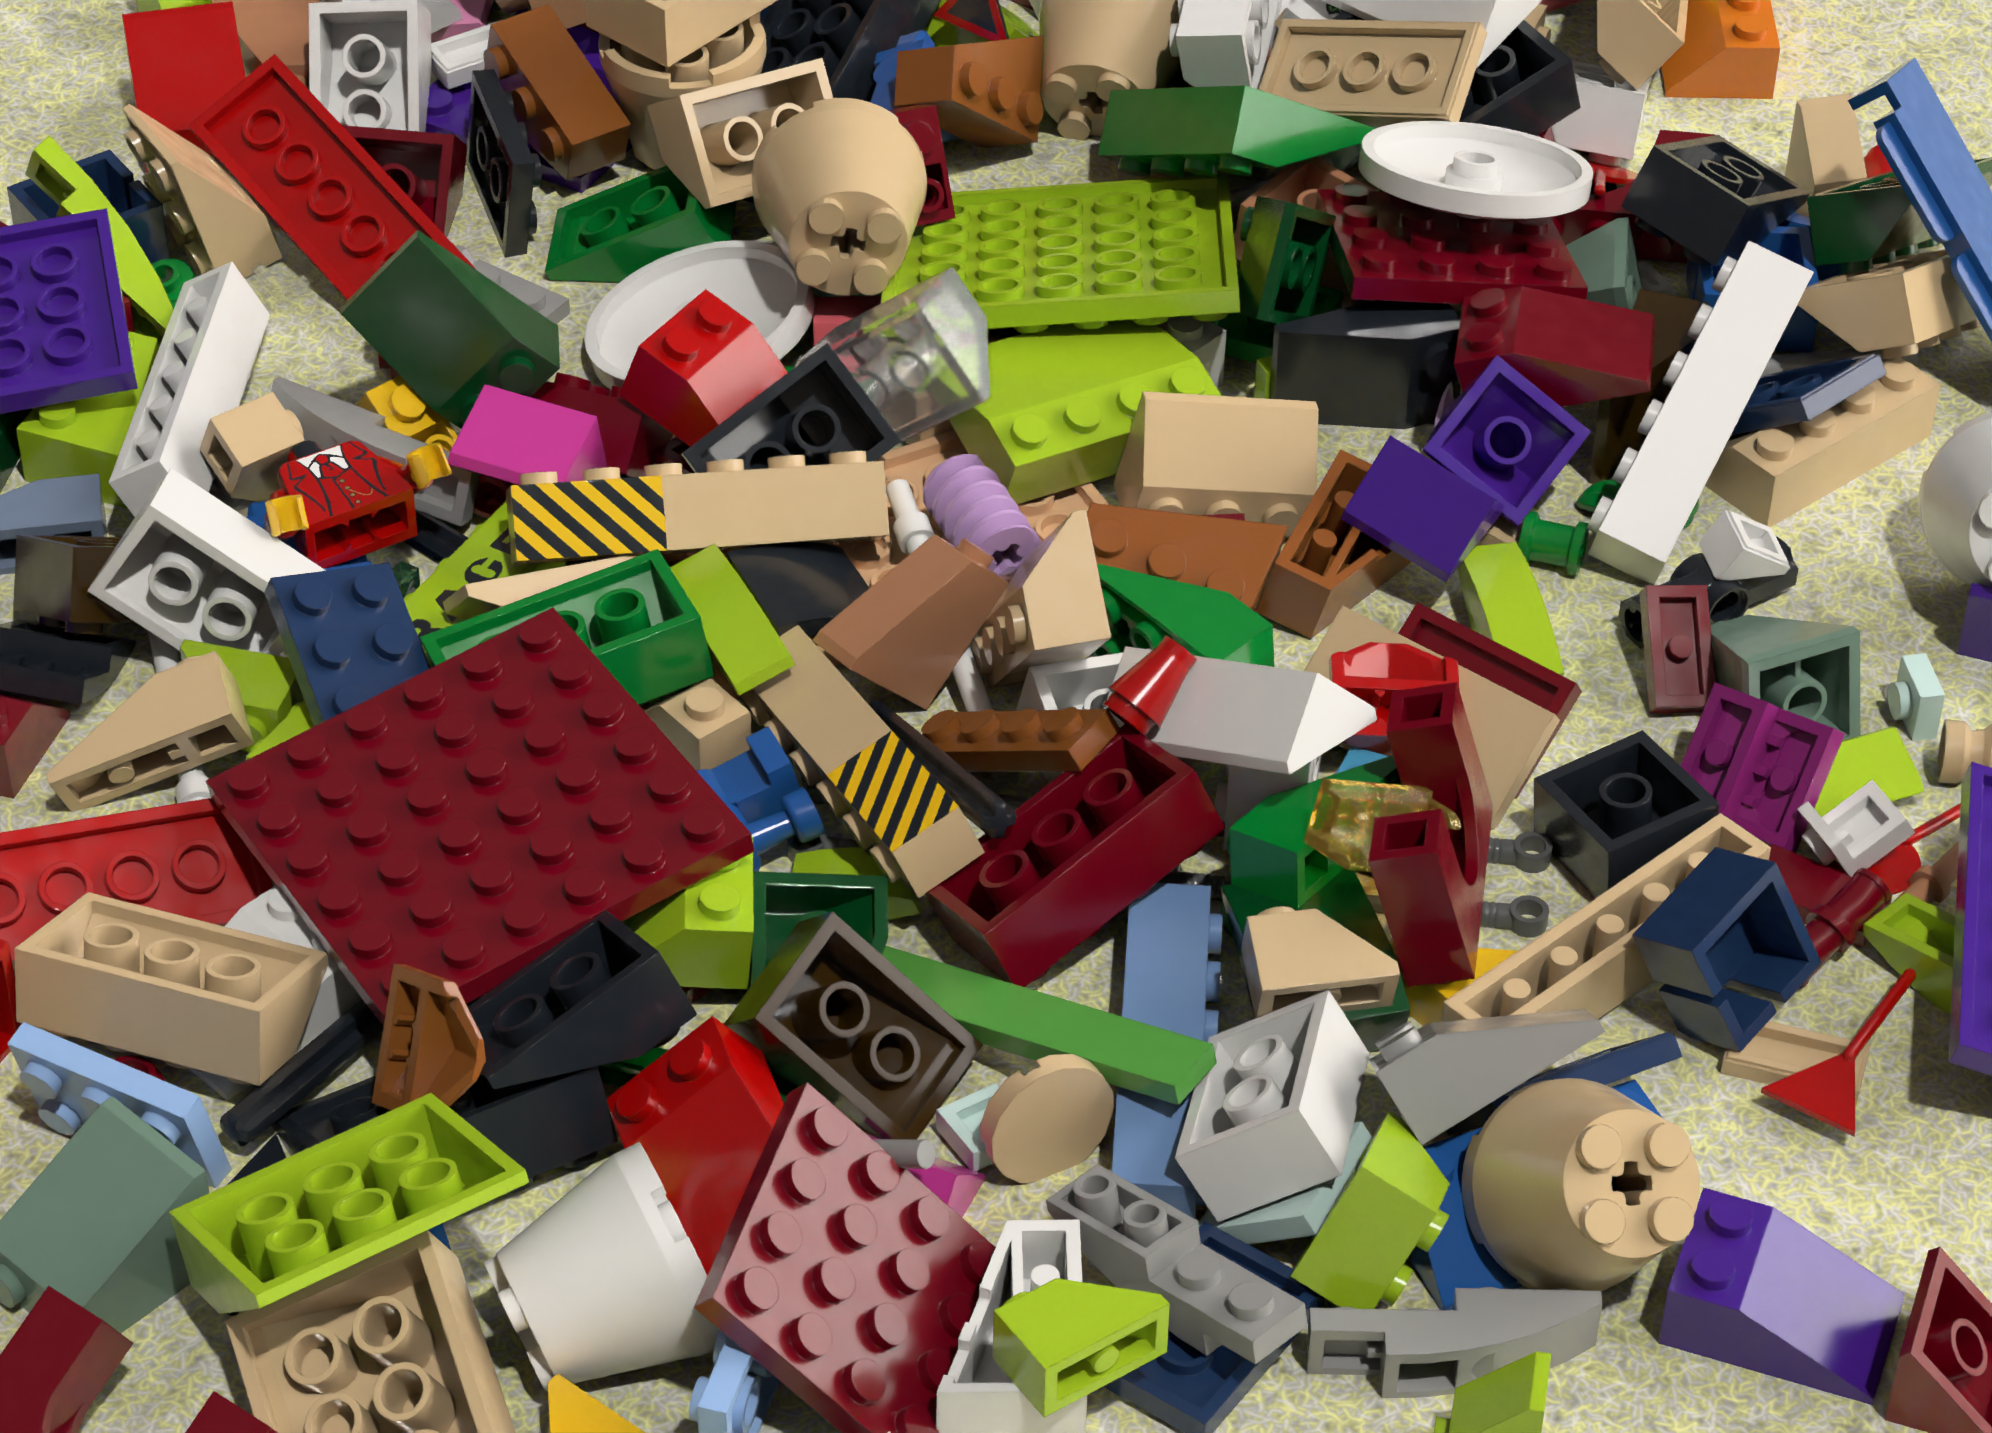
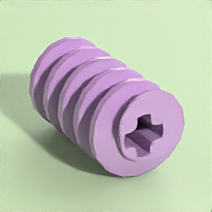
[923,454,1041,581]

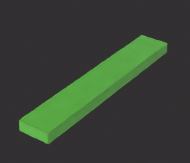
[882,946,1217,1105]

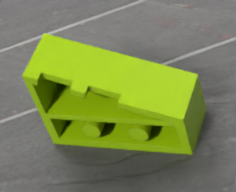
[16,331,159,509]

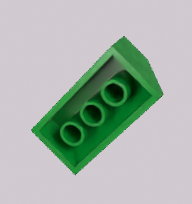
[420,549,715,705]

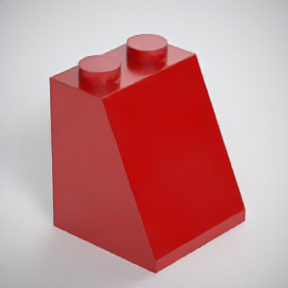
[122,1,246,173]

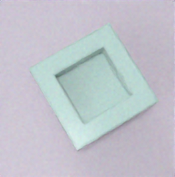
[1888,653,1945,741]
[936,1083,999,1171]

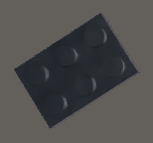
[466,69,541,258]

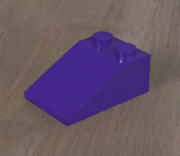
[1658,1187,1905,1405]

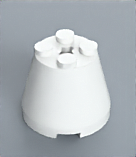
[1918,412,1992,587]
[484,1142,719,1392]

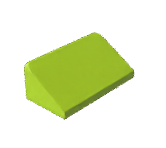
[1814,726,1924,817]

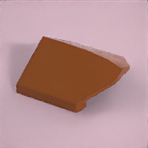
[372,964,486,1110]

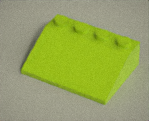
[920,319,1221,504]
[169,1093,529,1314]

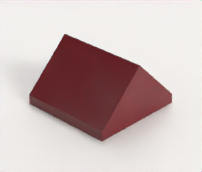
[1885,1247,1992,1433]

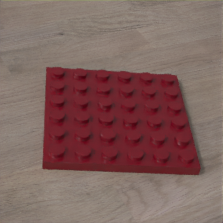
[206,607,754,1027]

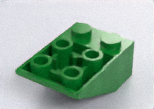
[1093,563,1275,667]

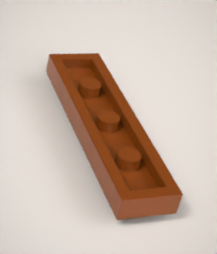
[921,707,1121,772]

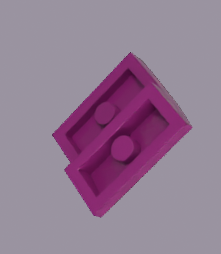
[1680,683,1845,853]

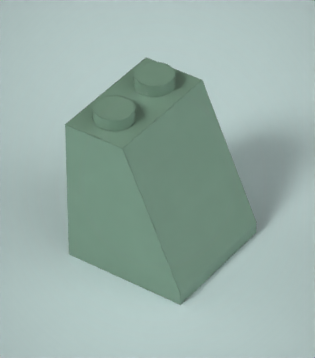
[0,1096,209,1333]

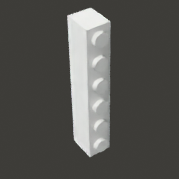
[1587,241,1814,585]
[108,262,270,517]

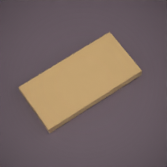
[1258,19,1487,127]
[1304,605,1560,830]

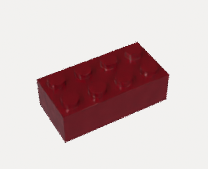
[925,724,1226,987]

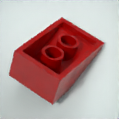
[619,289,788,447]
[607,1016,784,1276]

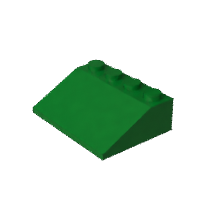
[1098,85,1377,177]

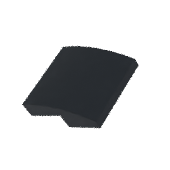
[727,542,869,637]
[0,619,136,705]

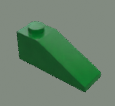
[1227,755,1408,909]

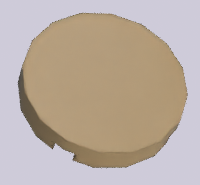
[980,1054,1114,1183]

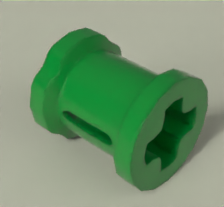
[1518,511,1589,576]

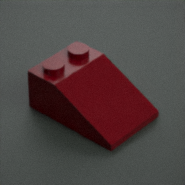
[1454,286,1656,407]

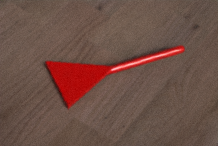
[1761,968,1916,1137]

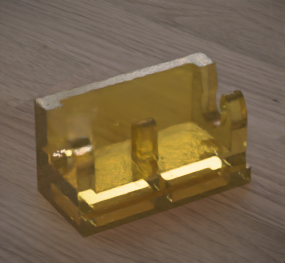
[1303,778,1461,872]

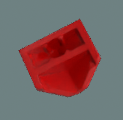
[1329,642,1460,756]

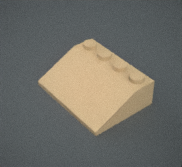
[225,1230,516,1433]

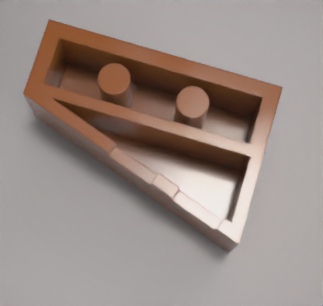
[483,4,631,180]
[894,36,1044,147]
[1256,449,1411,639]
[1087,503,1288,611]

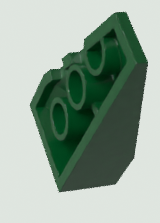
[747,871,888,1103]

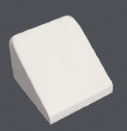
[1699,510,1790,581]

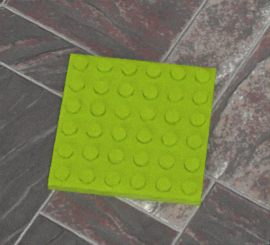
[880,174,1240,341]

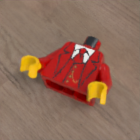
[263,440,452,569]

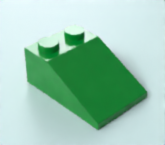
[545,165,737,282]

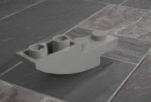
[271,377,480,526]
[1046,1164,1308,1364]
[1306,1287,1602,1398]

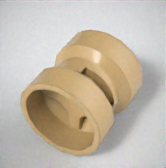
[1937,719,1992,784]

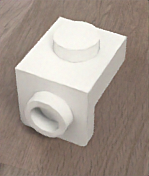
[1797,779,1915,877]

